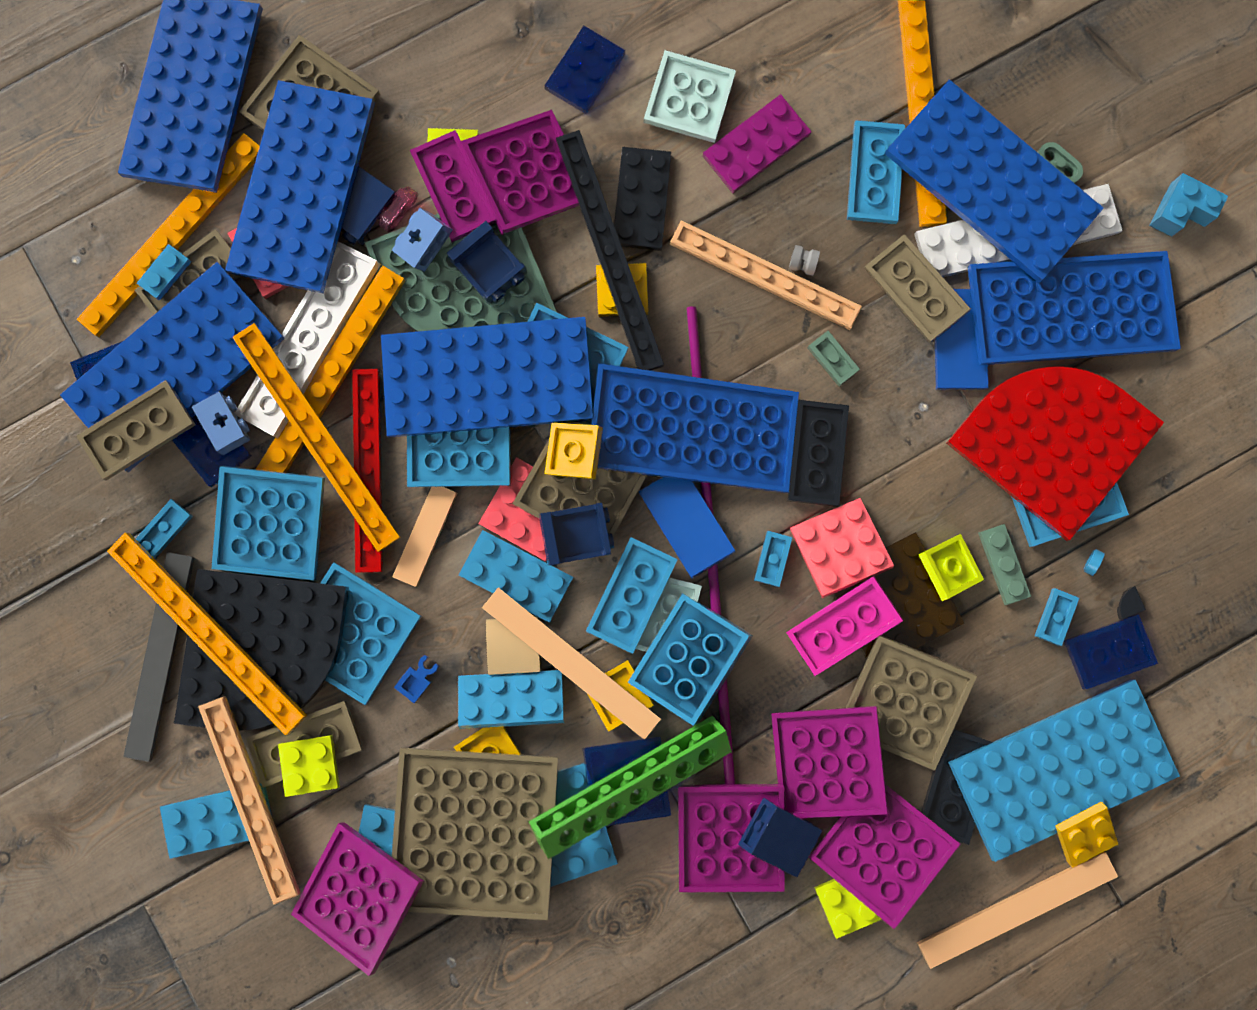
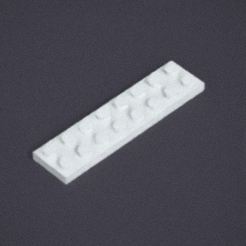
[914,184,1122,277]
[235,242,381,439]

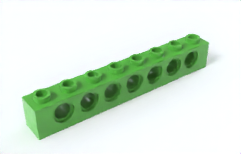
[529,716,732,860]

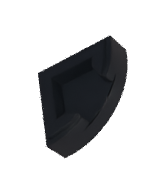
[1117,586,1146,620]

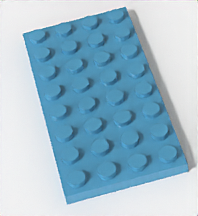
[948,680,1180,862]

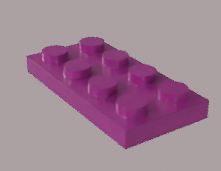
[702,94,811,194]
[410,130,496,242]

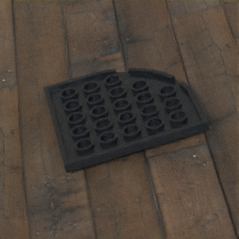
[174,569,349,731]

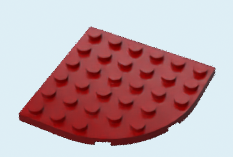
[946,367,1164,541]

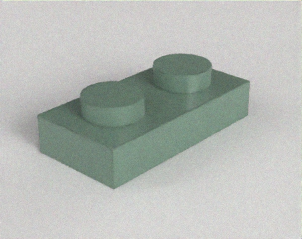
[807,331,860,386]

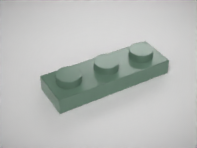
[978,524,1031,605]

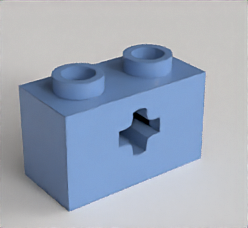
[392,208,453,272]
[192,392,250,455]

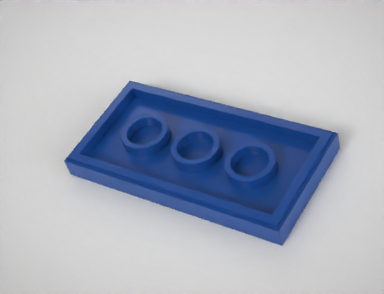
[935,289,988,390]
[639,477,736,579]

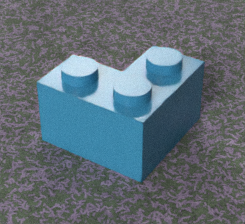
[1149,173,1228,237]

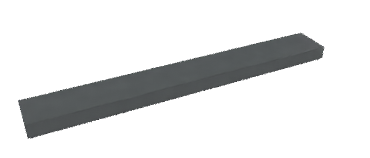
[123,552,195,762]

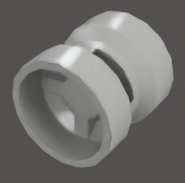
[789,245,820,276]

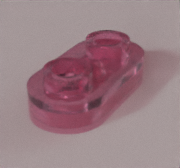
[379,186,418,233]

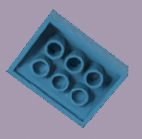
[628,594,753,726]

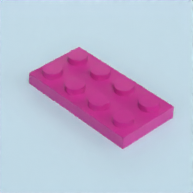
[786,576,903,676]

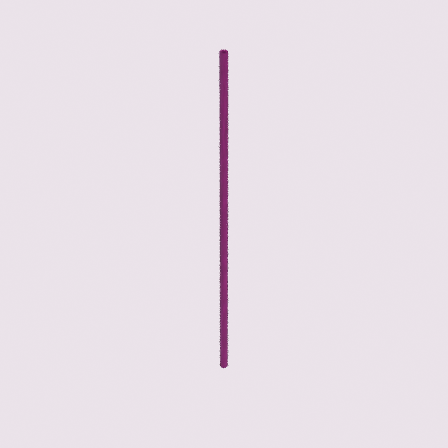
[687,306,735,784]

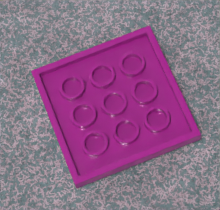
[461,110,579,234]
[771,706,888,818]
[678,784,785,892]
[809,784,960,929]
[291,822,424,976]

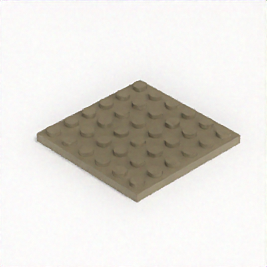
[392,748,559,920]

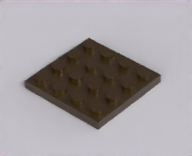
[832,532,965,660]

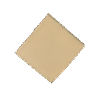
[486,617,540,675]

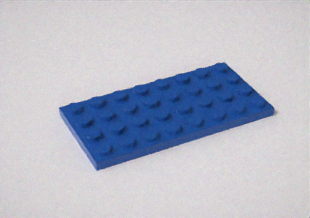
[118,0,263,193]
[884,79,1104,283]
[225,80,375,294]
[968,251,1181,365]
[60,262,285,472]
[381,317,593,438]
[591,363,799,493]

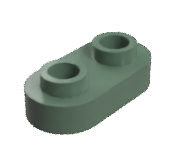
[1037,142,1083,183]

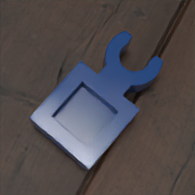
[394,655,439,703]

